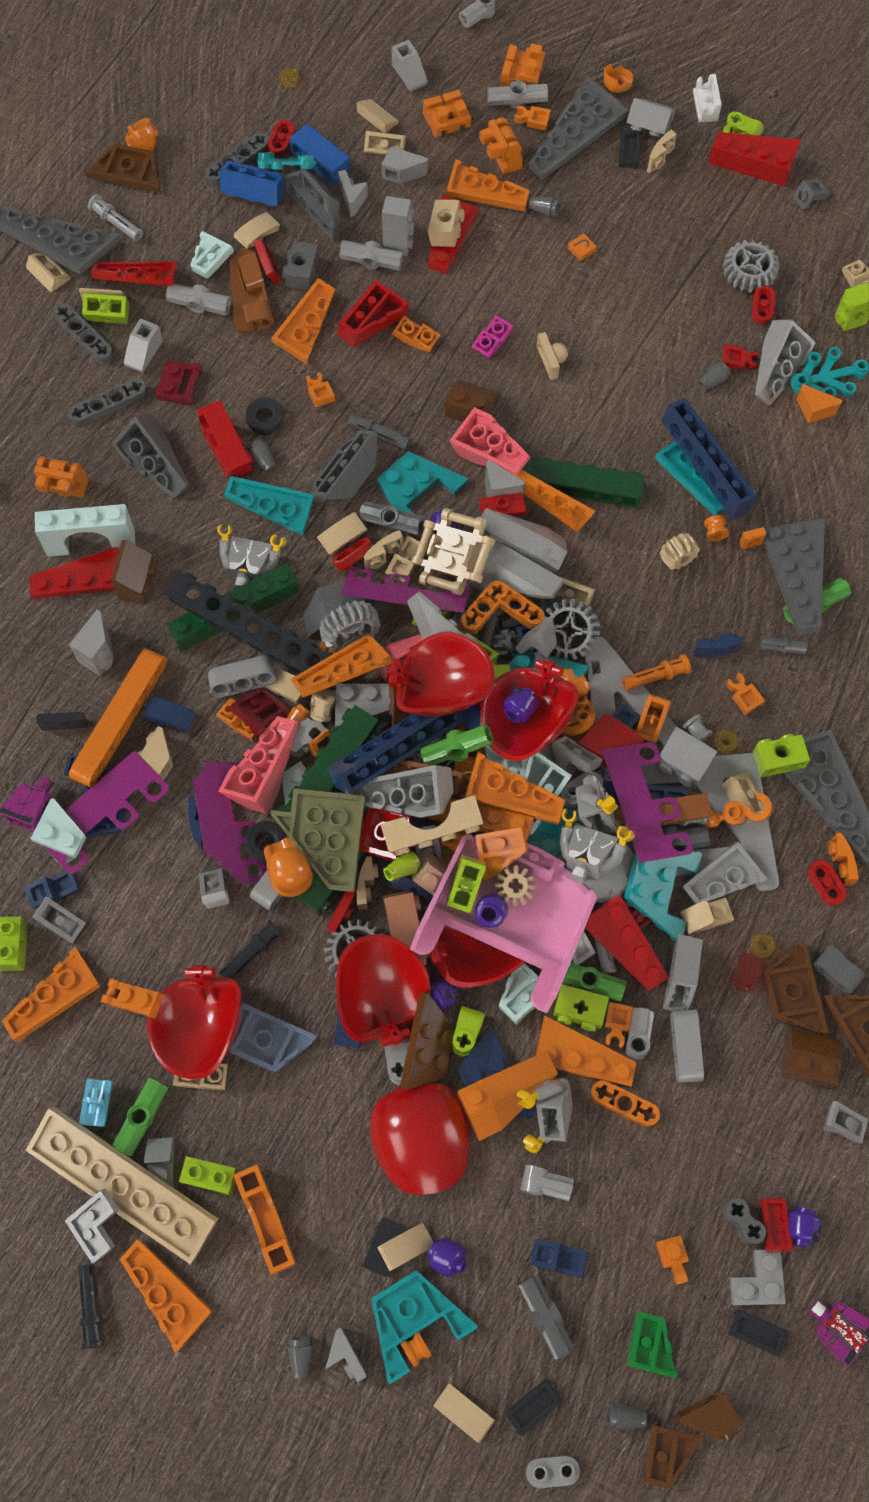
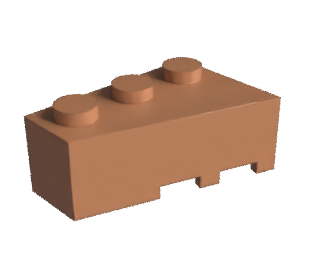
[382,890,430,965]

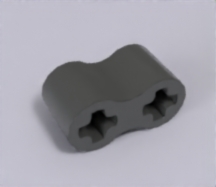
[813,946,865,995]
[722,1198,766,1245]

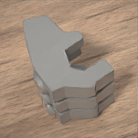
[290,718,326,758]

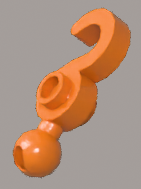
[705,793,773,828]

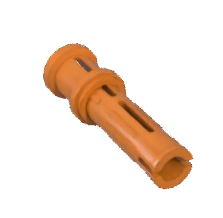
[621,654,691,691]

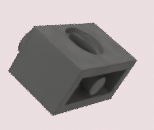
[282,241,319,291]

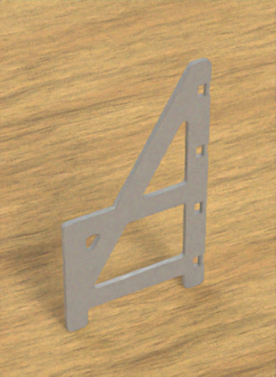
[584,637,779,891]

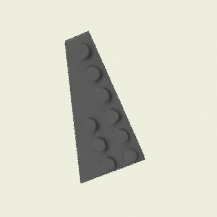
[529,75,629,180]
[0,205,121,275]
[763,518,825,635]
[776,729,869,865]

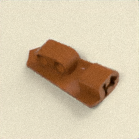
[229,247,274,332]

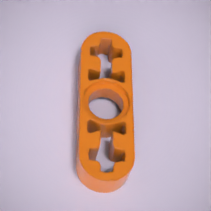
[590,1080,660,1127]

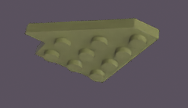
[270,789,366,892]

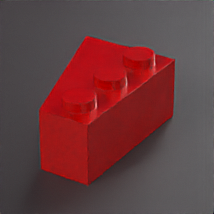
[337,280,410,348]
[196,400,254,481]

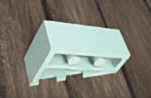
[524,753,572,836]

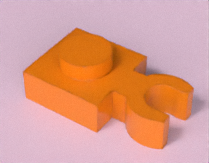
[514,106,551,131]
[306,372,335,407]
[726,673,765,716]
[604,1002,634,1049]

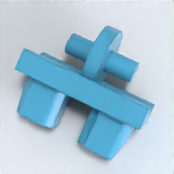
[79,1078,113,1128]

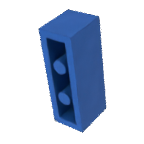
[290,124,350,185]
[220,161,285,206]

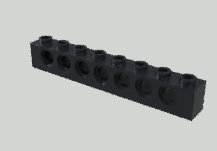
[165,571,333,674]

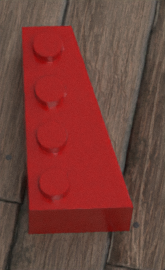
[708,132,801,187]

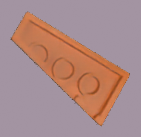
[446,159,530,212]
[290,633,392,697]
[465,752,565,825]
[120,1239,213,1353]

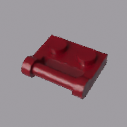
[155,360,204,406]
[230,687,290,735]

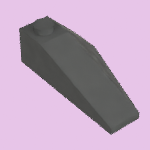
[111,413,189,499]

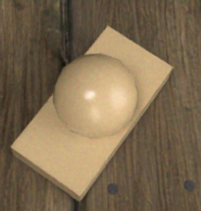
[536,332,568,380]

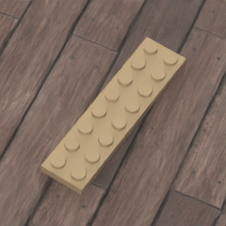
[25,1106,218,1265]

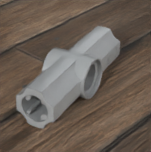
[487,81,548,109]
[339,240,403,271]
[166,283,231,315]

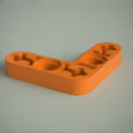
[460,581,544,635]

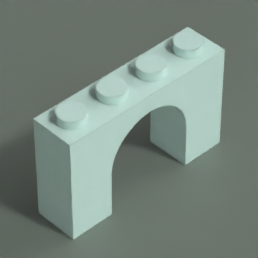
[35,504,135,557]

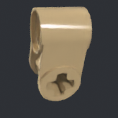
[310,689,336,722]

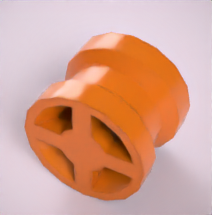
[704,515,729,541]
[401,1332,432,1367]

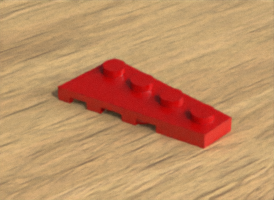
[428,194,479,274]
[91,261,178,286]
[29,547,119,599]
[585,894,669,990]

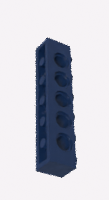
[661,398,757,519]
[327,712,462,795]

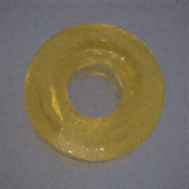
[279,68,299,88]
[714,730,738,753]
[750,934,775,958]

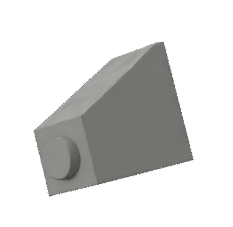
[663,934,703,1011]

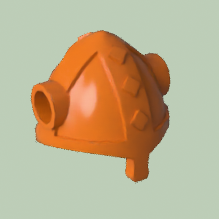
[125,118,159,152]

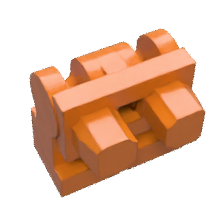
[500,44,546,87]
[423,90,471,137]
[479,117,523,175]
[33,456,89,498]

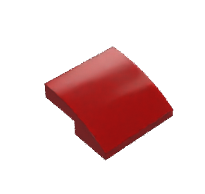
[578,713,644,768]

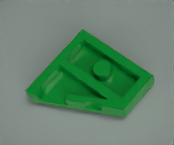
[626,1311,678,1379]

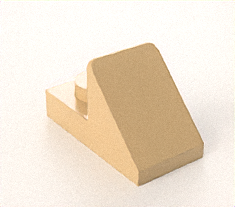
[680,898,734,935]

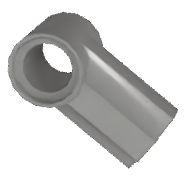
[459,0,495,28]
[625,1008,654,1060]
[520,1165,574,1202]

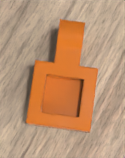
[655,1235,689,1285]

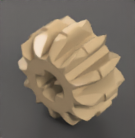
[660,533,699,569]
[494,865,536,908]

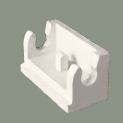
[693,74,722,123]

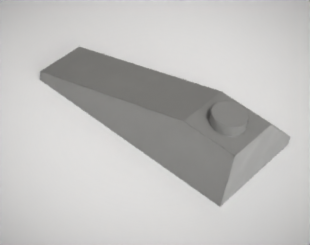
[755,320,816,406]
[481,508,567,573]
[467,541,564,599]
[407,591,478,644]
[357,765,453,818]

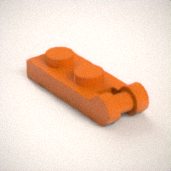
[100,979,164,1019]

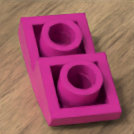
[471,315,514,358]

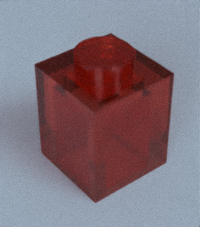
[730,952,766,993]

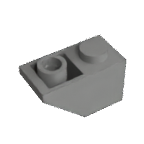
[391,40,428,92]
[381,146,428,184]
[124,318,163,373]

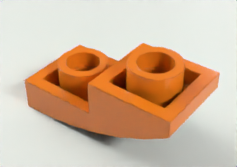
[392,316,441,352]
[216,698,266,743]
[828,833,859,886]

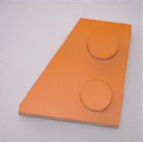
[475,826,529,881]

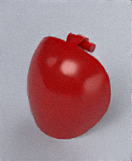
[387,631,495,716]
[480,659,579,761]
[428,925,525,988]
[335,934,430,1048]
[146,965,242,1079]
[370,1083,471,1195]

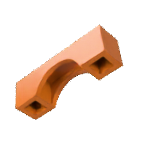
[233,1164,297,1275]

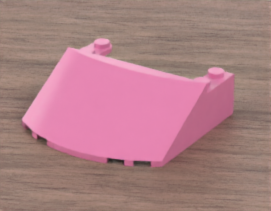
[410,835,597,1013]

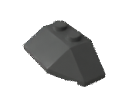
[285,169,341,242]
[312,429,377,500]
[303,576,395,638]

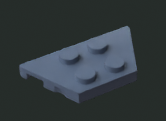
[230,1003,317,1073]

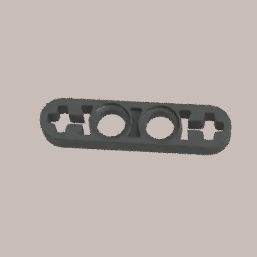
[205,132,269,187]
[53,303,114,364]
[68,378,147,427]

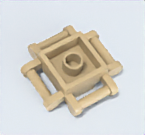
[411,508,496,596]

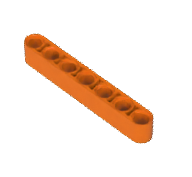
[69,648,167,788]

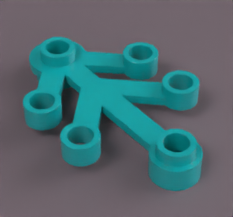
[258,152,316,169]
[790,347,869,397]

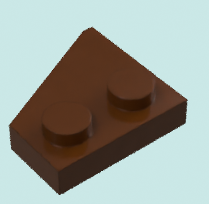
[643,1425,704,1489]

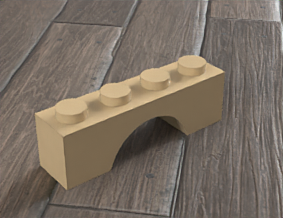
[381,795,484,856]

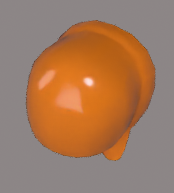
[264,838,313,897]

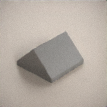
[485,460,525,497]

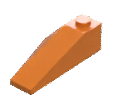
[457,1051,558,1141]

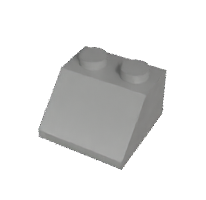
[626,98,677,137]
[69,610,114,676]
[656,727,717,789]

